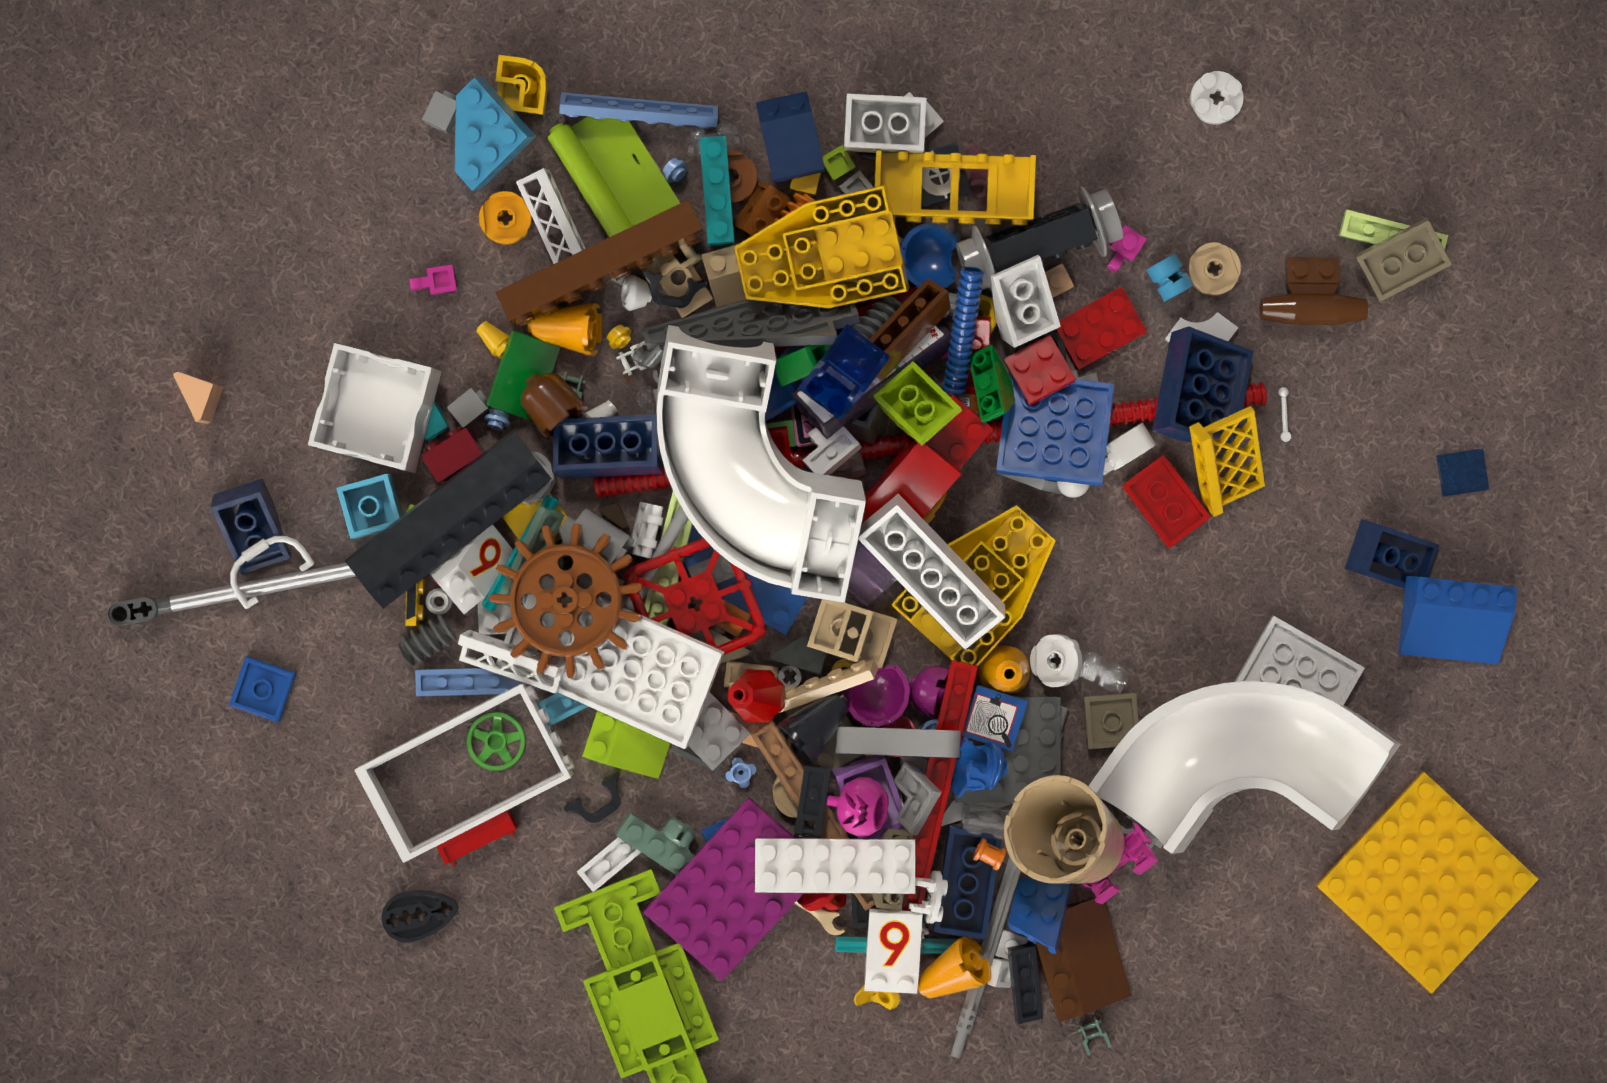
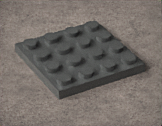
[955,697,1061,803]

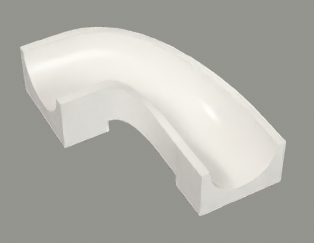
[657,325,866,603]
[1089,681,1401,854]

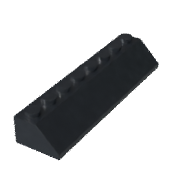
[345,430,552,609]

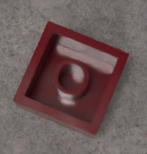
[421,427,485,484]

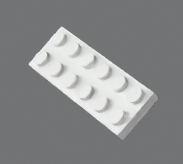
[755,838,916,894]

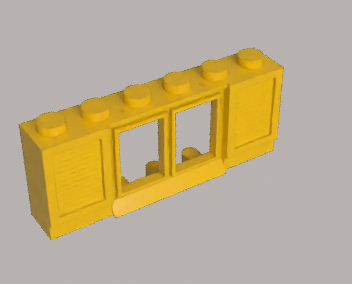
[875,150,1036,226]

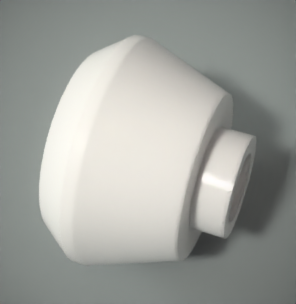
[621,275,652,311]

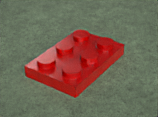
[1055,287,1147,370]
[1121,454,1211,549]

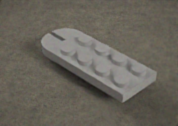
[688,691,750,771]

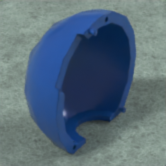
[900,223,956,289]

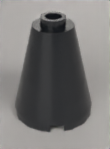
[777,692,850,763]

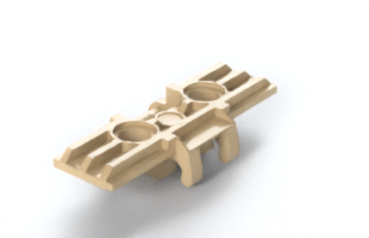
[643,244,713,318]

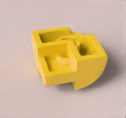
[496,55,548,115]

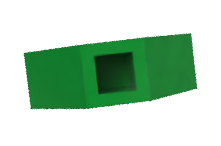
[774,339,845,387]
[969,345,1015,423]

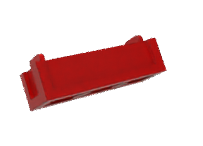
[436,809,519,866]

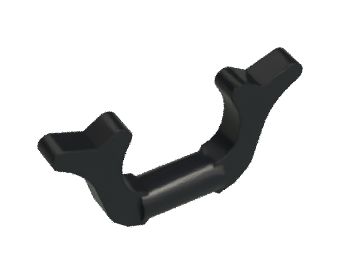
[643,269,707,309]
[564,772,621,823]

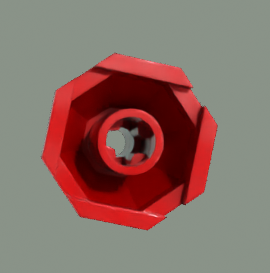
[728,669,785,723]

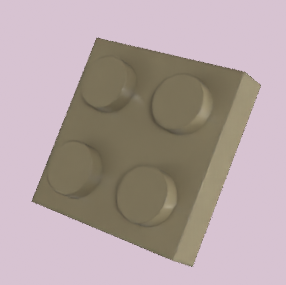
[1083,692,1139,749]

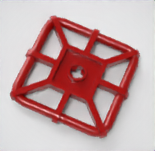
[624,538,767,655]

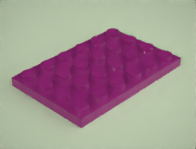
[643,797,804,981]

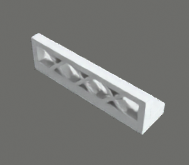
[516,168,586,264]
[458,630,566,694]

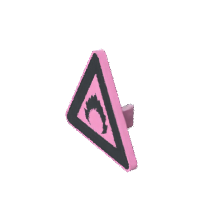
[791,404,833,447]

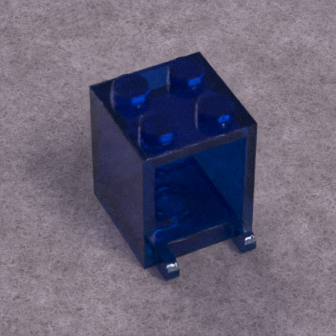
[798,324,891,421]

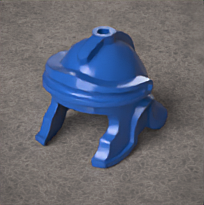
[951,737,1008,798]

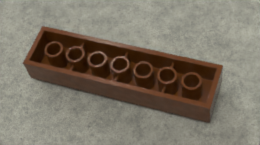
[495,200,705,326]

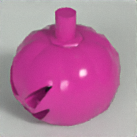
[827,777,889,837]

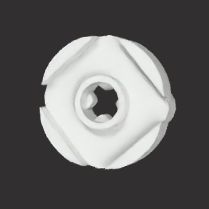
[1190,71,1243,125]
[1030,634,1082,687]

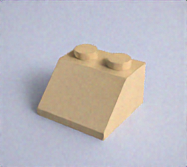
[702,244,746,308]

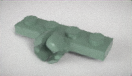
[500,505,565,607]
[615,812,696,875]

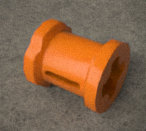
[973,838,1007,870]

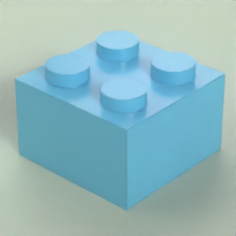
[336,474,403,539]

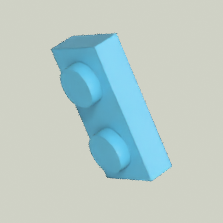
[538,693,589,726]

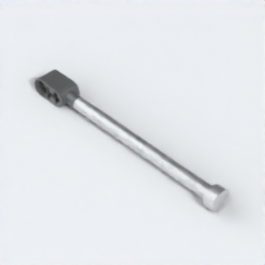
[107,563,356,626]

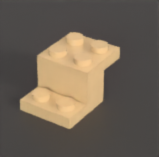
[807,599,897,668]

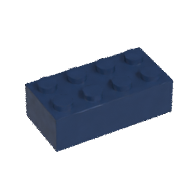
[932,824,1003,940]

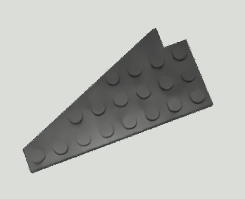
[643,299,860,351]

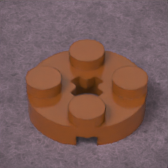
[727,150,757,204]

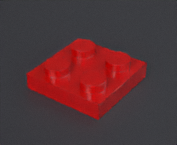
[1004,335,1076,406]

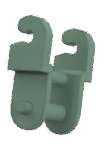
[561,371,585,400]
[1077,1016,1112,1056]

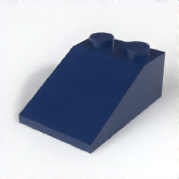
[756,91,825,183]
[210,478,291,574]
[1345,519,1439,588]

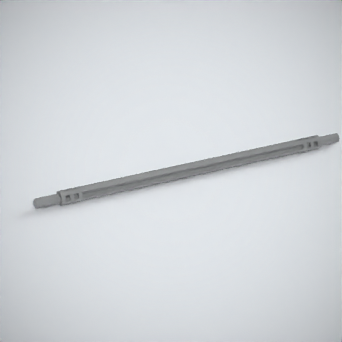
[951,706,1069,1058]

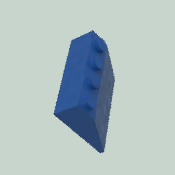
[1398,576,1518,664]

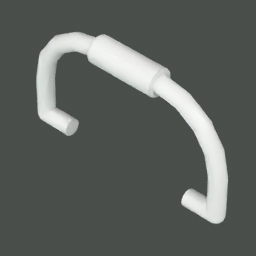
[230,536,314,609]

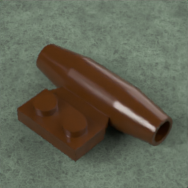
[1259,257,1368,325]

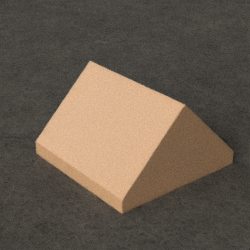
[173,372,224,424]

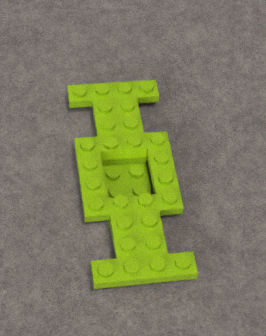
[554,868,719,1083]

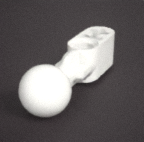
[1057,422,1156,498]

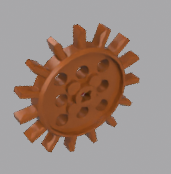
[489,523,644,678]

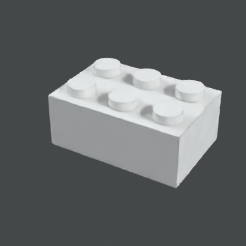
[844,94,927,154]

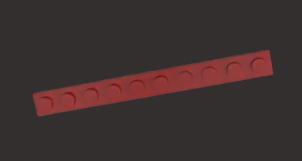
[900,660,978,911]

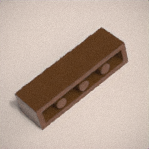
[859,278,951,381]

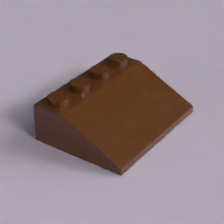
[1035,897,1132,1022]

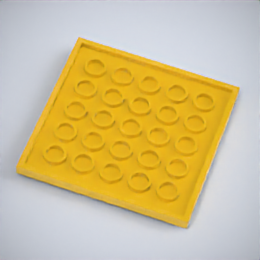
[1316,771,1539,994]

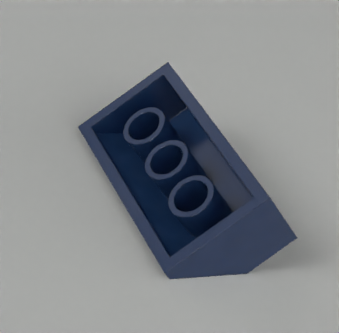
[553,414,663,479]

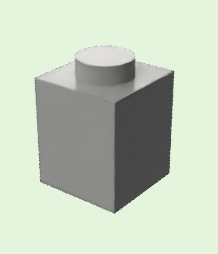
[422,90,456,134]
[447,388,490,428]

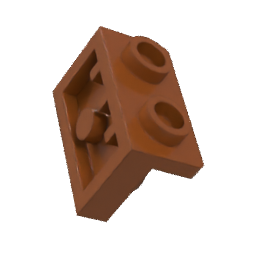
[733,181,789,236]

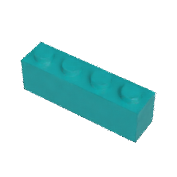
[699,136,734,247]

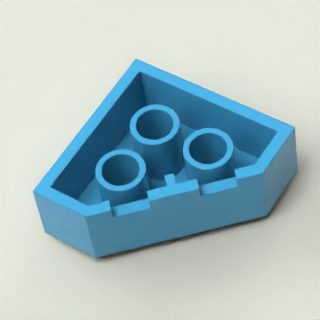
[455,78,536,191]

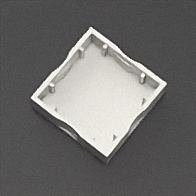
[308,343,442,473]

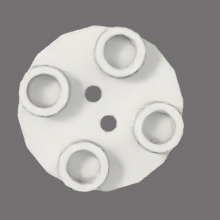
[909,871,948,924]

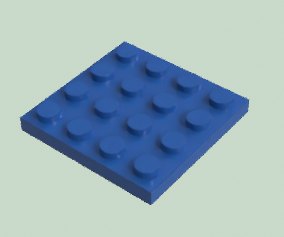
[996,372,1114,487]

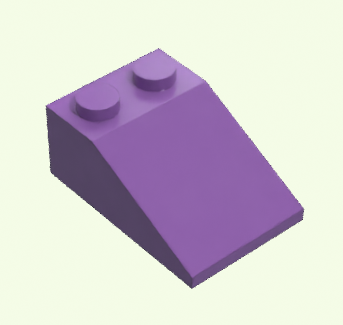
[832,755,906,839]

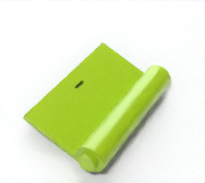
[548,116,680,237]

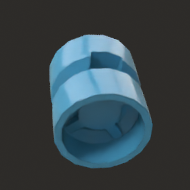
[1146,253,1194,302]

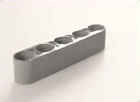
[836,727,961,758]

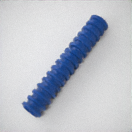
[943,266,984,395]

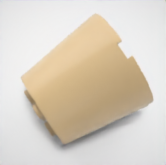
[1004,775,1124,884]

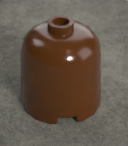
[521,372,588,440]

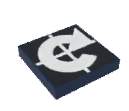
[921,142,972,208]

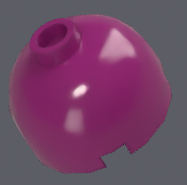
[909,665,949,719]

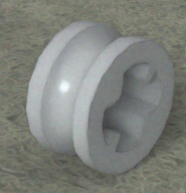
[778,665,802,688]

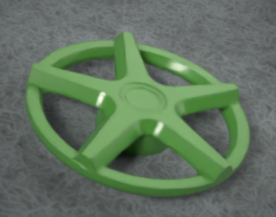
[467,712,526,771]

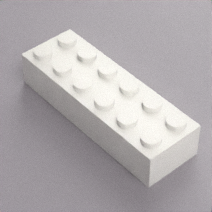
[858,494,1005,649]

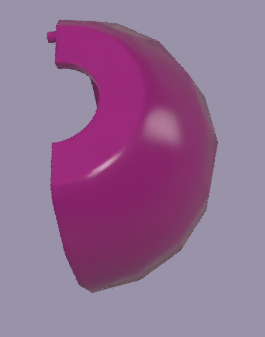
[844,665,911,727]

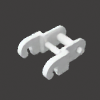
[616,341,647,376]

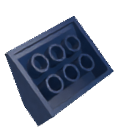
[1152,326,1254,450]

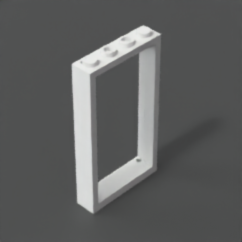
[354,682,575,863]

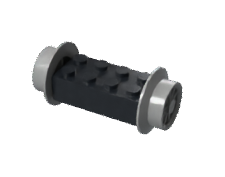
[956,186,1123,291]

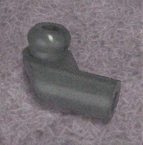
[632,343,665,368]

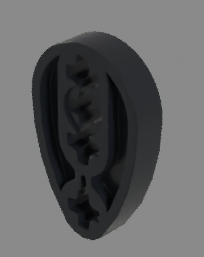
[382,890,458,943]

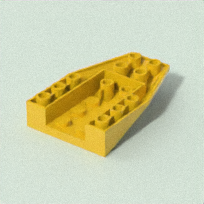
[734,184,910,308]
[890,505,1056,666]

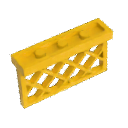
[1189,406,1265,517]

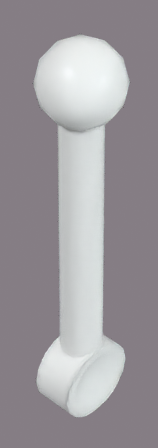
[1278,387,1291,442]

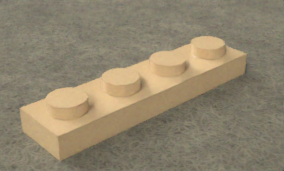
[781,659,878,712]

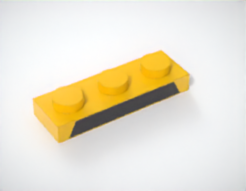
[405,579,425,626]

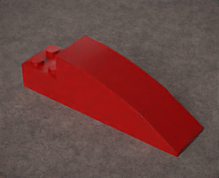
[850,392,993,586]

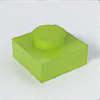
[822,145,856,182]

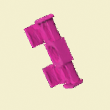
[1082,823,1158,904]

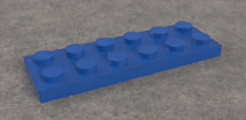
[652,525,807,635]

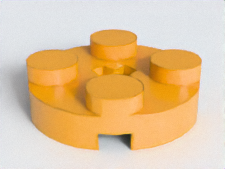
[479,191,532,245]

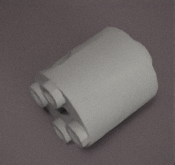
[558,509,635,564]

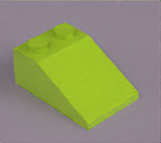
[873,361,962,445]
[582,710,670,779]

